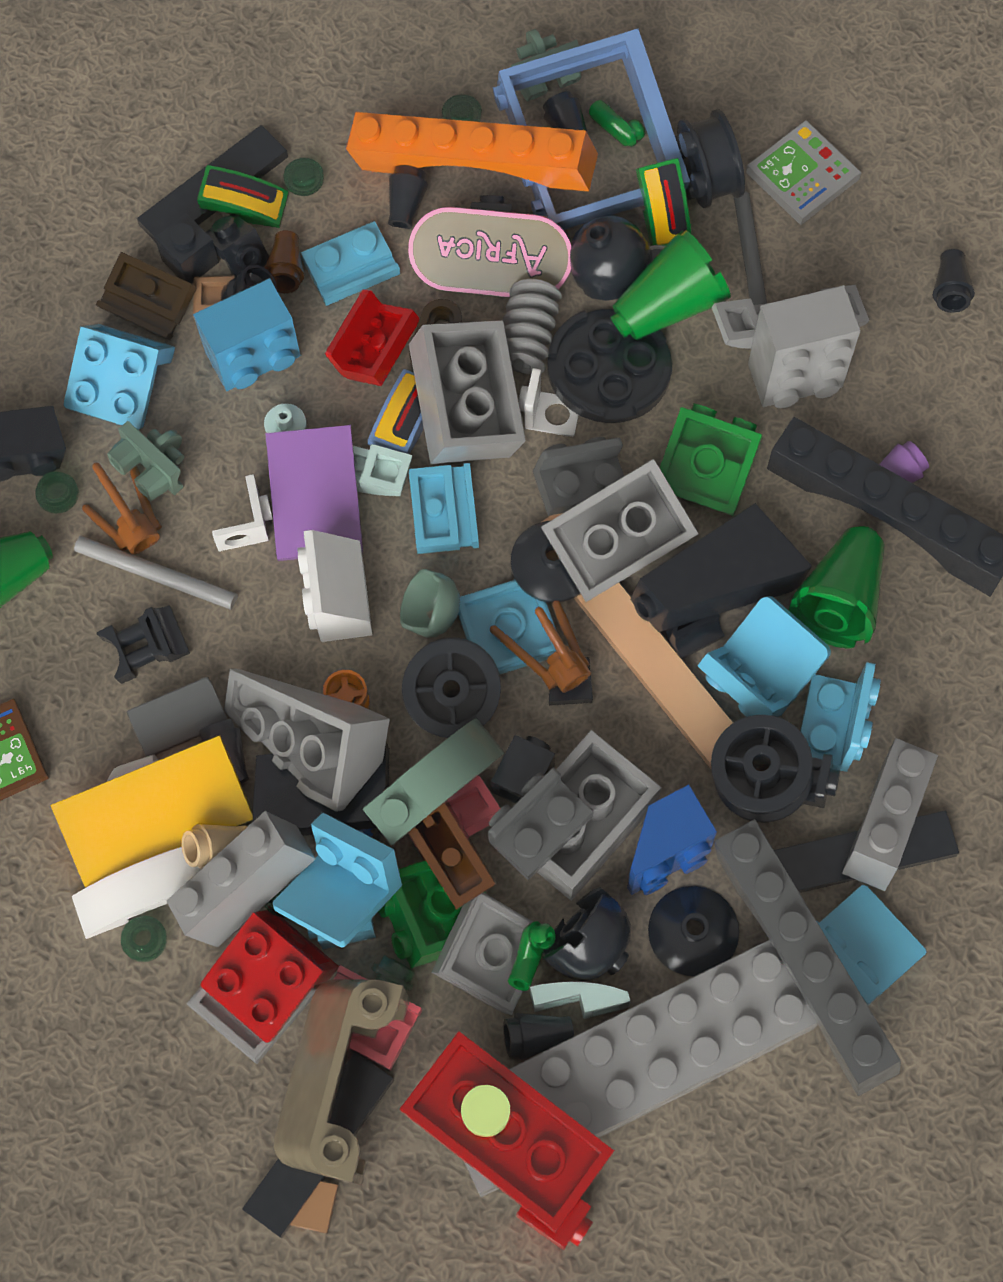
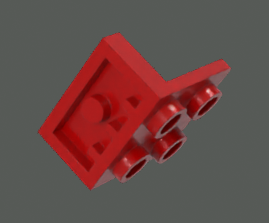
[200,909,339,1043]

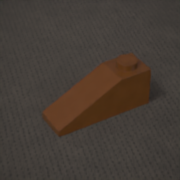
[383,788,496,909]

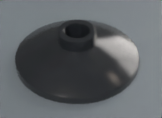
[511,521,580,603]
[648,886,739,977]

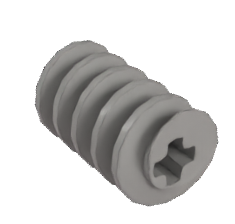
[503,279,562,375]

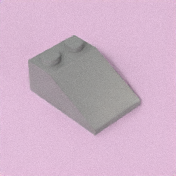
[541,459,698,602]

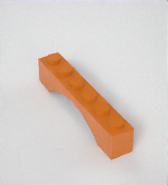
[346,112,598,192]

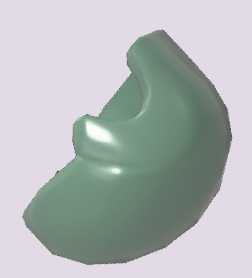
[400,569,460,638]

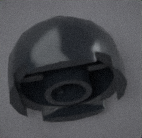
[569,215,652,301]
[542,887,631,981]

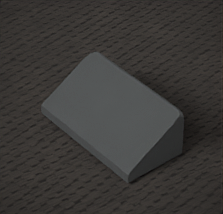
[127,677,227,757]

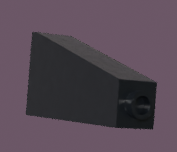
[630,503,812,632]

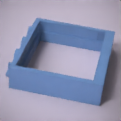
[493,29,690,230]

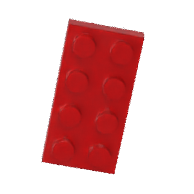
[399,1031,615,1233]

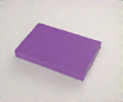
[265,425,363,561]

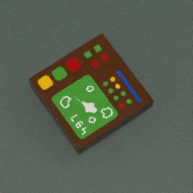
[0,699,49,801]

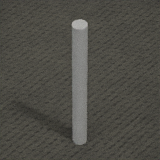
[74,536,238,610]

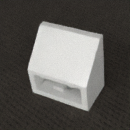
[297,530,373,642]

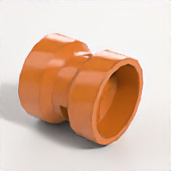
[323,670,370,709]

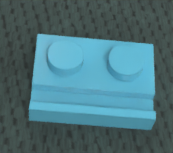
[301,221,400,306]
[409,463,479,554]

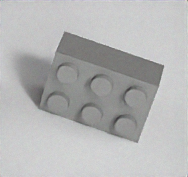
[748,285,861,408]
[409,320,526,464]
[537,730,661,901]

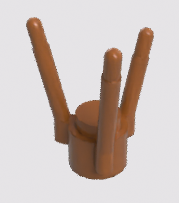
[82,462,162,554]
[490,601,591,693]

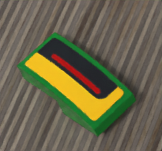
[636,158,692,246]
[197,165,289,228]

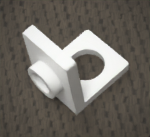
[519,368,578,437]
[212,474,273,551]

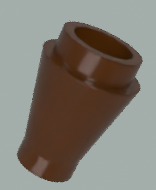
[265,230,304,294]

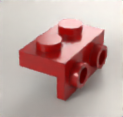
[325,289,420,386]

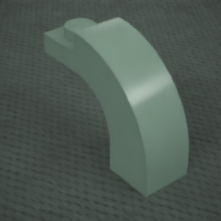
[363,718,505,845]

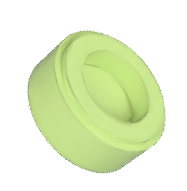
[461,1085,510,1137]

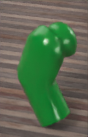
[589,100,645,146]
[508,921,555,991]

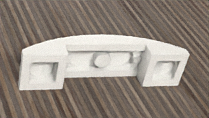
[72,847,201,939]

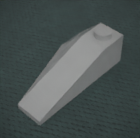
[224,668,390,811]

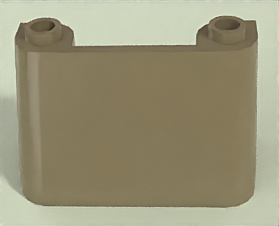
[274,979,410,1185]

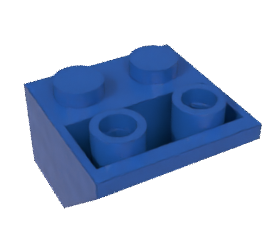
[627,784,717,895]

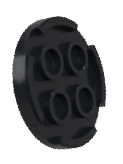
[547,309,673,423]

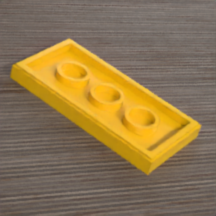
[50,735,253,888]

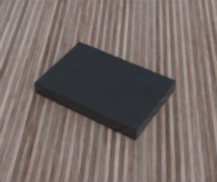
[252,742,390,836]

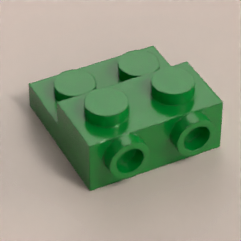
[660,403,763,516]
[378,860,486,969]

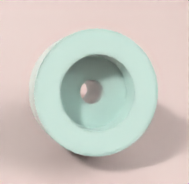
[264,404,307,433]

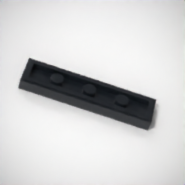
[137,125,288,243]
[774,810,959,893]
[242,1051,394,1239]

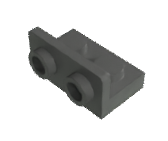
[533,437,624,516]
[488,768,594,880]

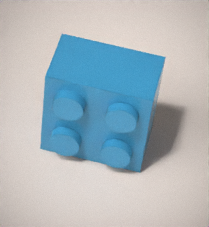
[193,278,301,391]

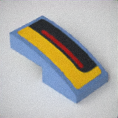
[368,369,423,454]

